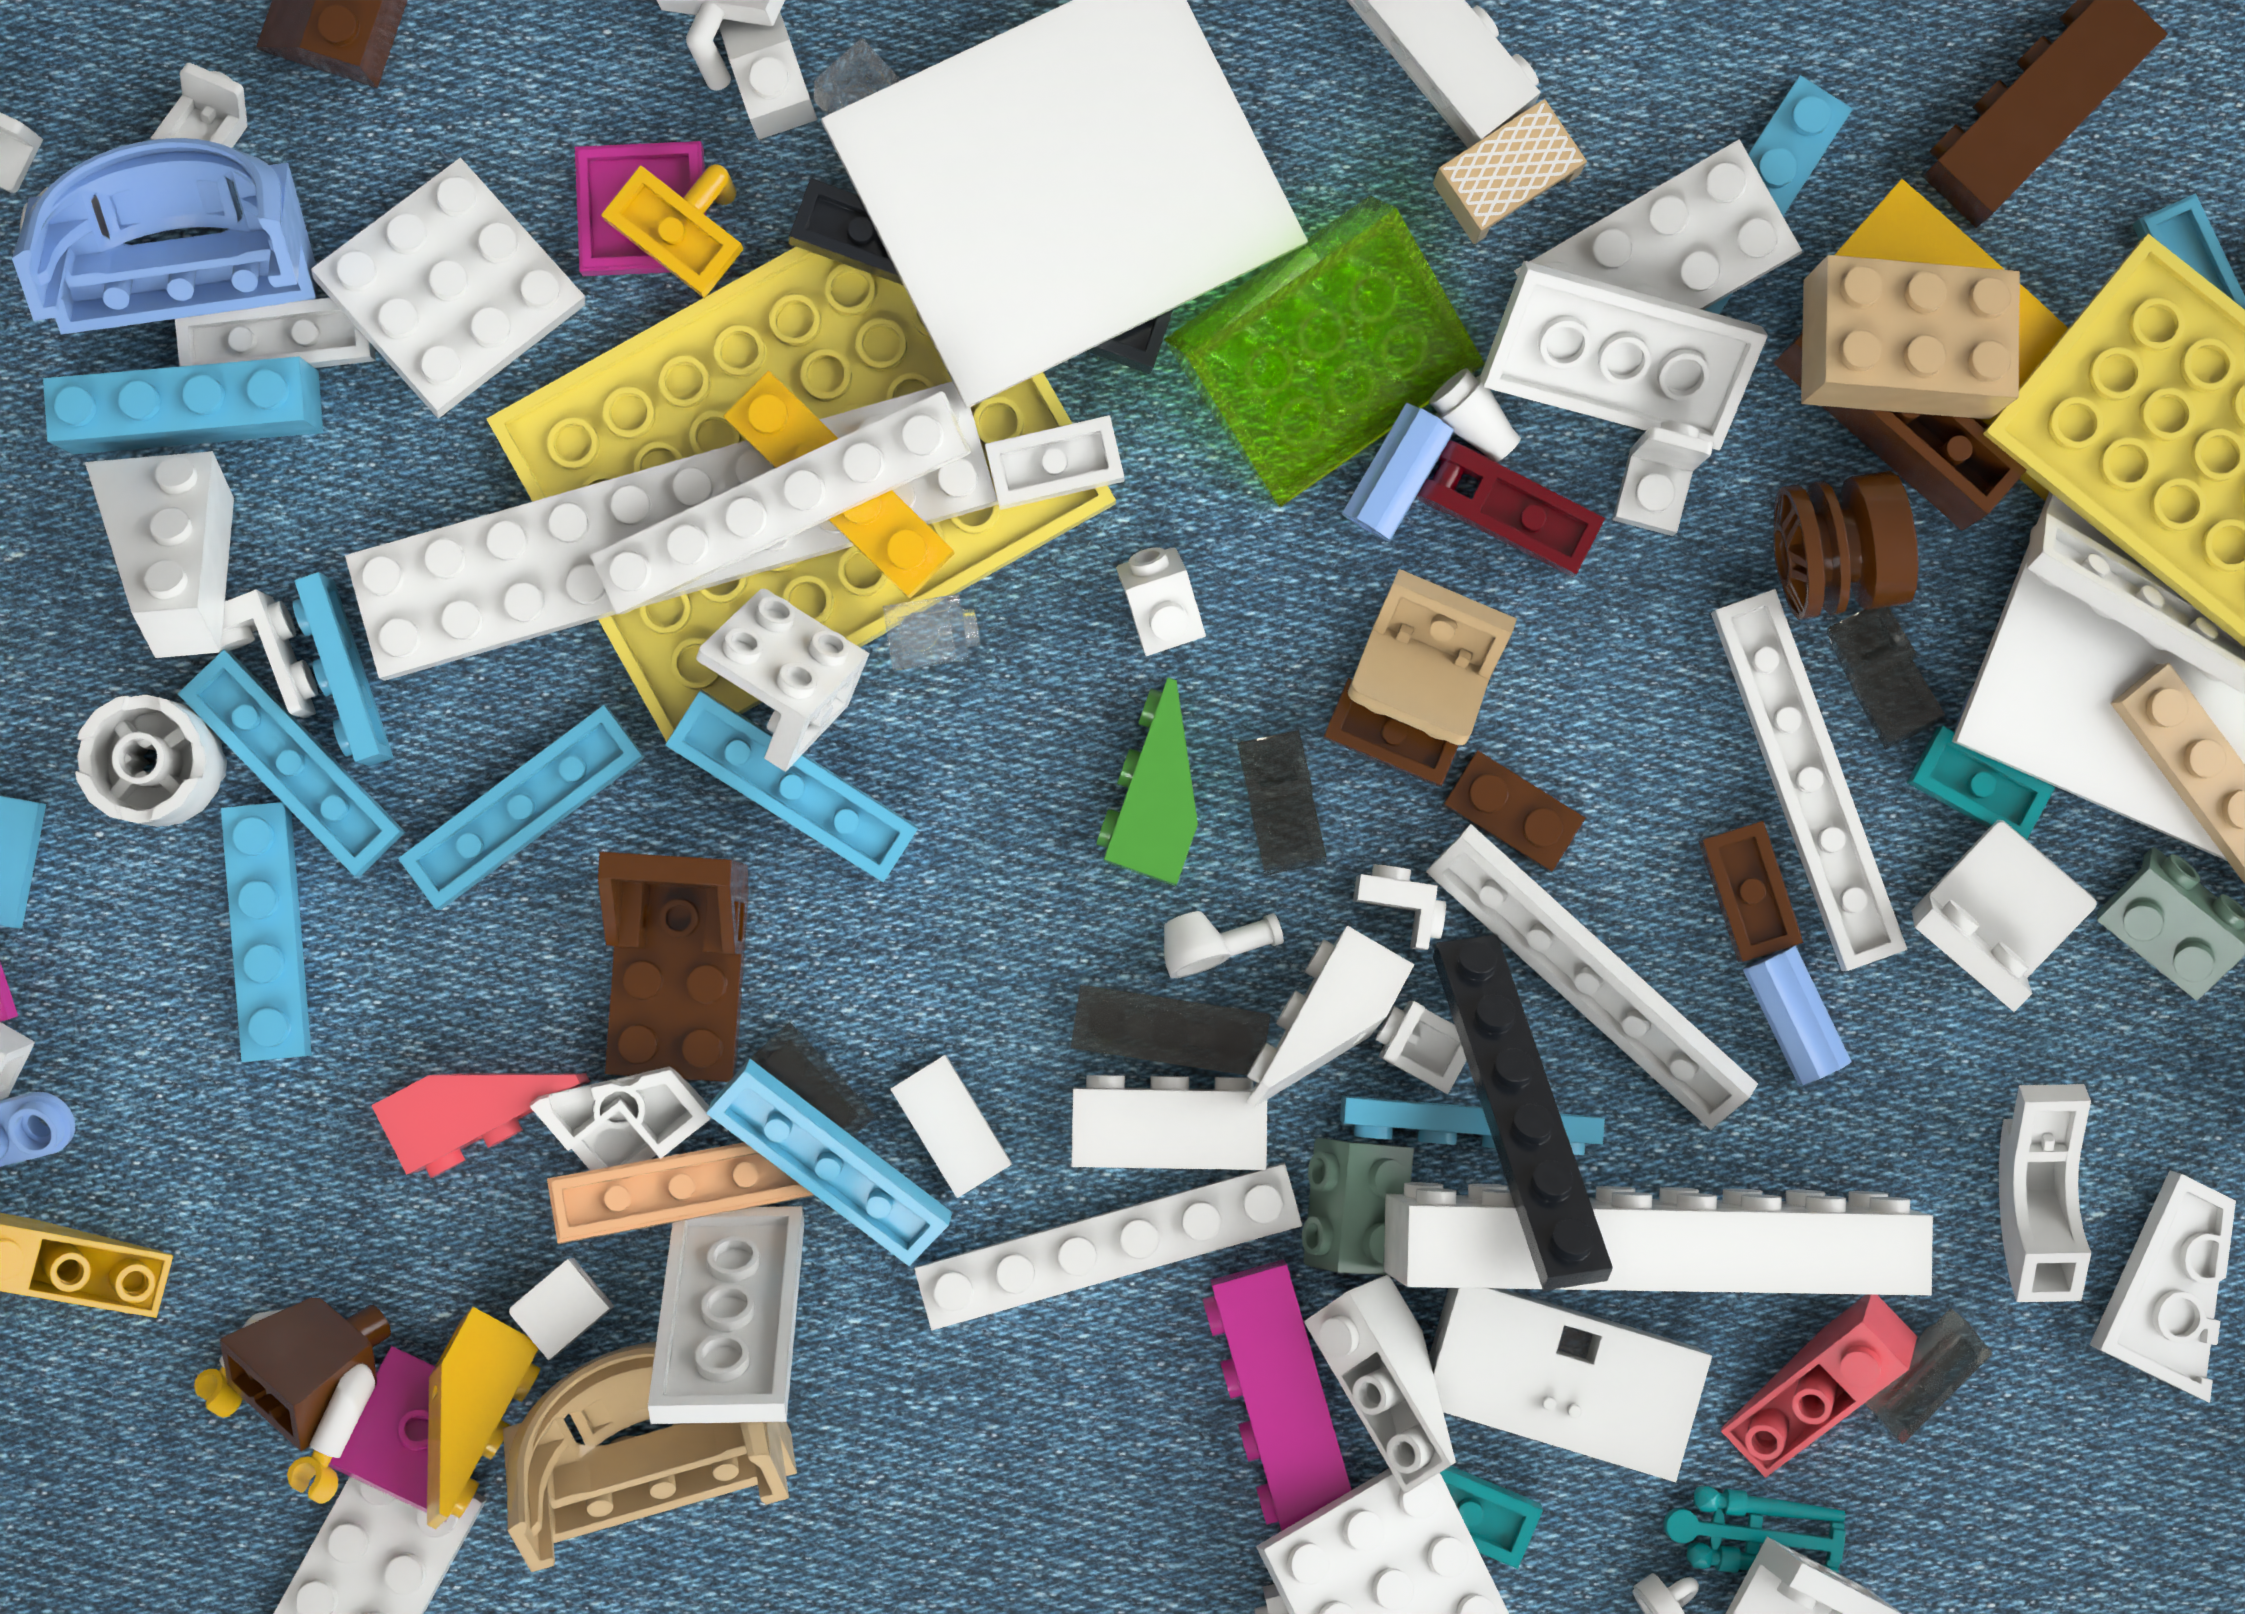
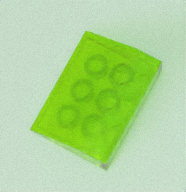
[1164,195,1485,508]

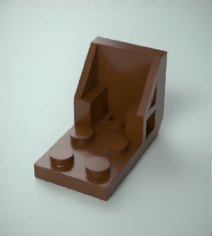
[598,852,749,1082]

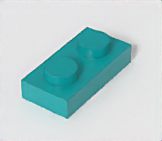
[1906,726,2055,840]
[1440,1466,1543,1569]

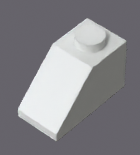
[719,12,817,140]

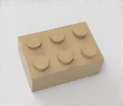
[1801,255,2020,419]

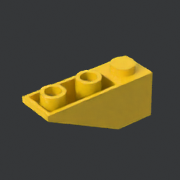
[0,1213,173,1318]
[427,1307,541,1529]

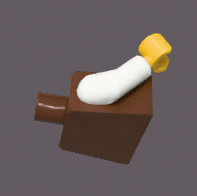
[194,1297,391,1504]

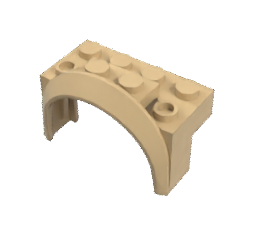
[503,1342,797,1572]

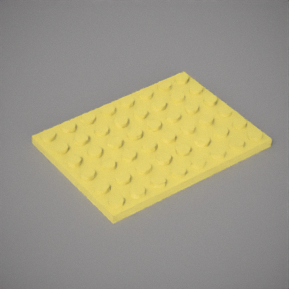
[487,247,1116,752]

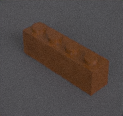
[1922,0,2168,228]
[1773,330,2026,531]

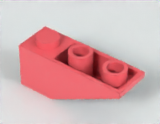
[371,1073,590,1178]
[1721,1294,1918,1478]

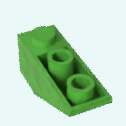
[1096,677,1198,887]

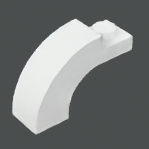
[1999,1084,2091,1302]

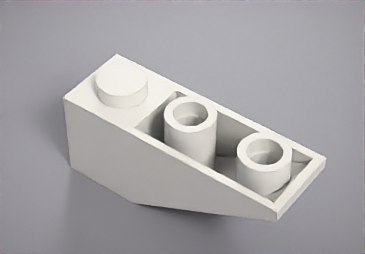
[1246,926,1414,1107]
[1304,1275,1456,1494]

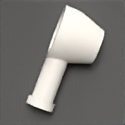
[1164,911,1284,978]

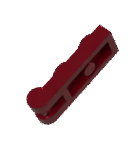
[1416,440,1605,577]

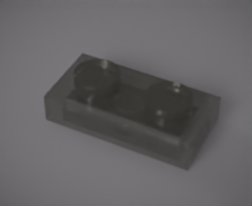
[743,1022,878,1137]
[1864,1308,1993,1445]

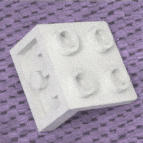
[696,589,869,772]
[1911,820,2097,1012]
[1726,1537,1902,1614]

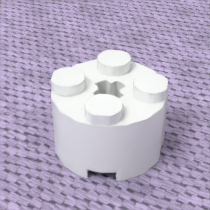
[75,695,227,827]

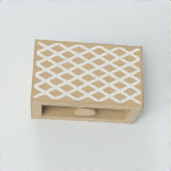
[1433,99,1587,244]

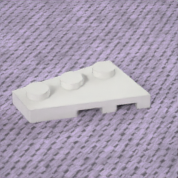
[2090,1171,2236,1403]

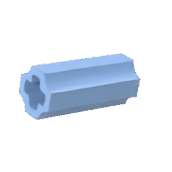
[1342,403,1454,542]
[1743,946,1852,1085]

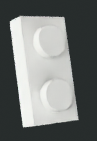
[985,415,1124,510]

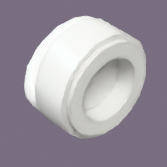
[1633,1573,1699,1614]

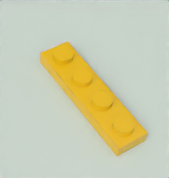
[723,370,955,599]

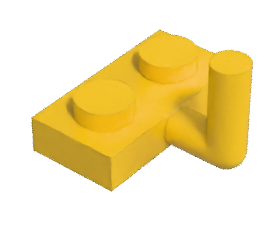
[601,164,744,299]

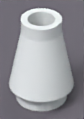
[1429,368,1521,463]

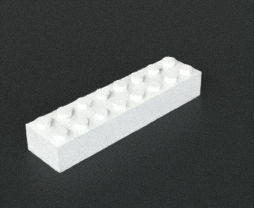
[1384,1182,1933,1295]

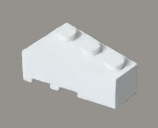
[85,451,234,658]

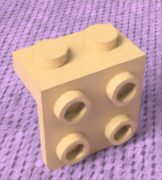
[1348,569,1517,745]

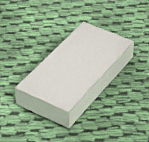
[891,1055,1012,1198]

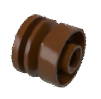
[1773,471,1919,620]

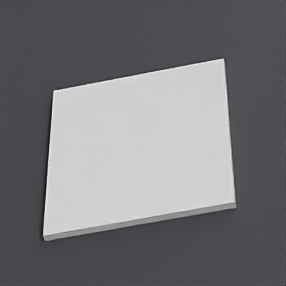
[821,0,1308,409]
[1952,492,2245,861]

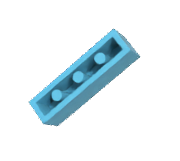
[43,356,323,454]

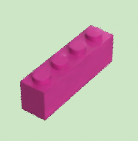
[1202,1259,1351,1531]

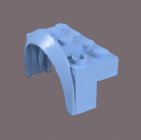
[12,138,317,335]

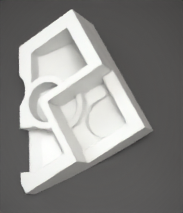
[530,1066,711,1170]

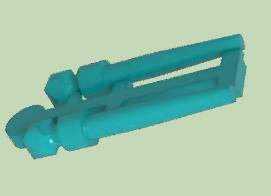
[1663,1486,1846,1573]

